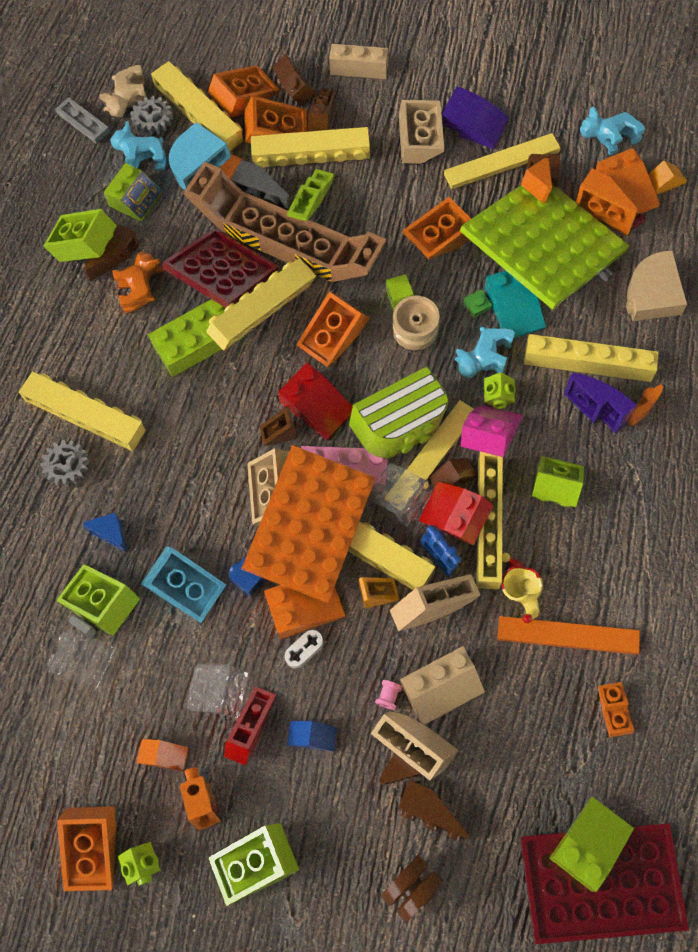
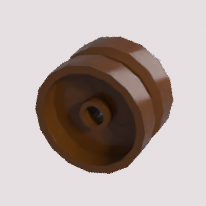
[381,855,444,923]

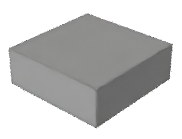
[68,615,97,639]

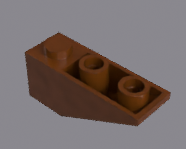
[308,88,335,132]
[83,222,139,281]
[398,780,469,842]

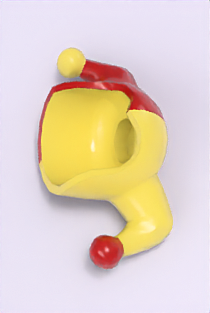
[501,553,543,624]

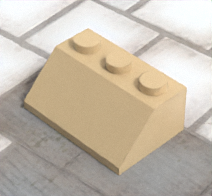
[399,100,444,164]
[247,448,289,525]
[400,646,485,725]

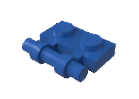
[420,525,462,578]

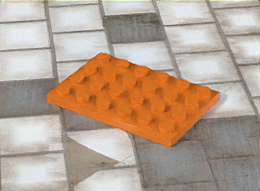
[241,445,376,603]

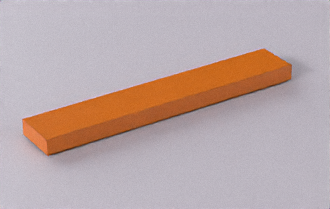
[497,616,640,655]

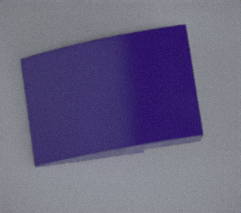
[442,86,509,149]
[564,373,637,433]

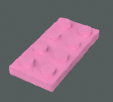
[301,446,388,493]

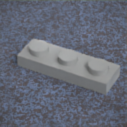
[55,97,110,144]

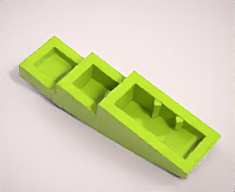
[287,169,334,221]

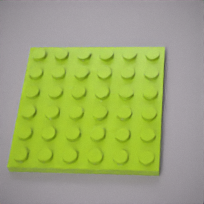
[460,183,629,310]

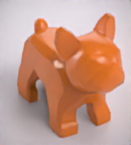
[112,252,164,313]

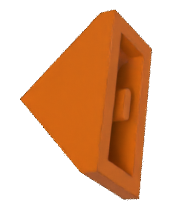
[521,158,552,203]
[137,739,189,772]

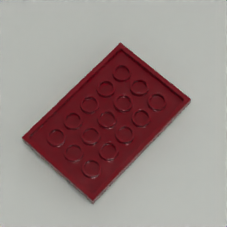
[520,823,689,945]

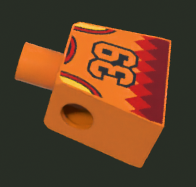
[180,767,222,831]

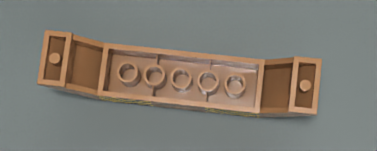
[184,161,387,282]

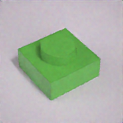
[463,289,492,318]

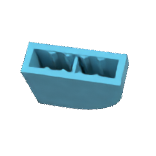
[169,122,231,190]

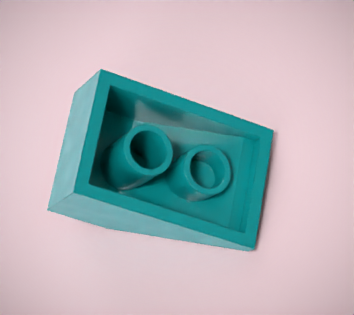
[484,271,546,339]

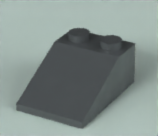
[231,160,290,210]

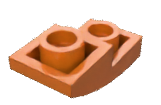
[628,384,664,427]
[598,682,634,738]

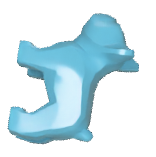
[580,107,645,155]
[110,121,166,171]
[455,327,515,379]

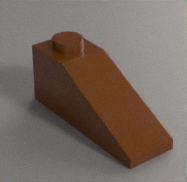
[272,53,316,106]

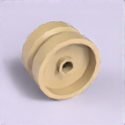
[393,296,440,351]

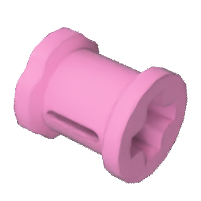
[375,680,403,710]

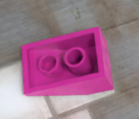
[461,404,523,458]

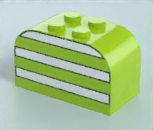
[349,367,448,459]

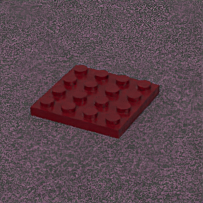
[162,228,279,308]

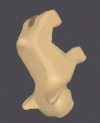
[99,65,147,118]

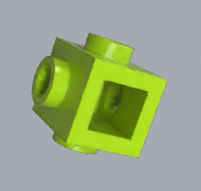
[484,372,516,409]
[118,842,161,886]

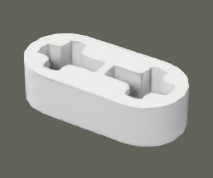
[285,630,323,669]

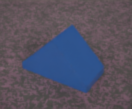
[83,513,127,551]
[287,721,337,752]

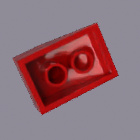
[278,363,353,441]
[418,481,493,546]

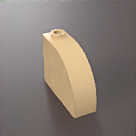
[626,250,687,321]
[390,574,480,631]
[371,712,458,781]

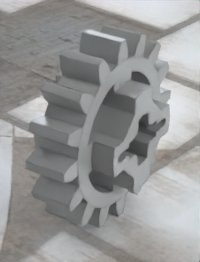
[130,96,173,136]
[40,440,90,487]

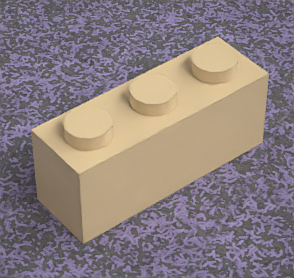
[329,44,388,79]

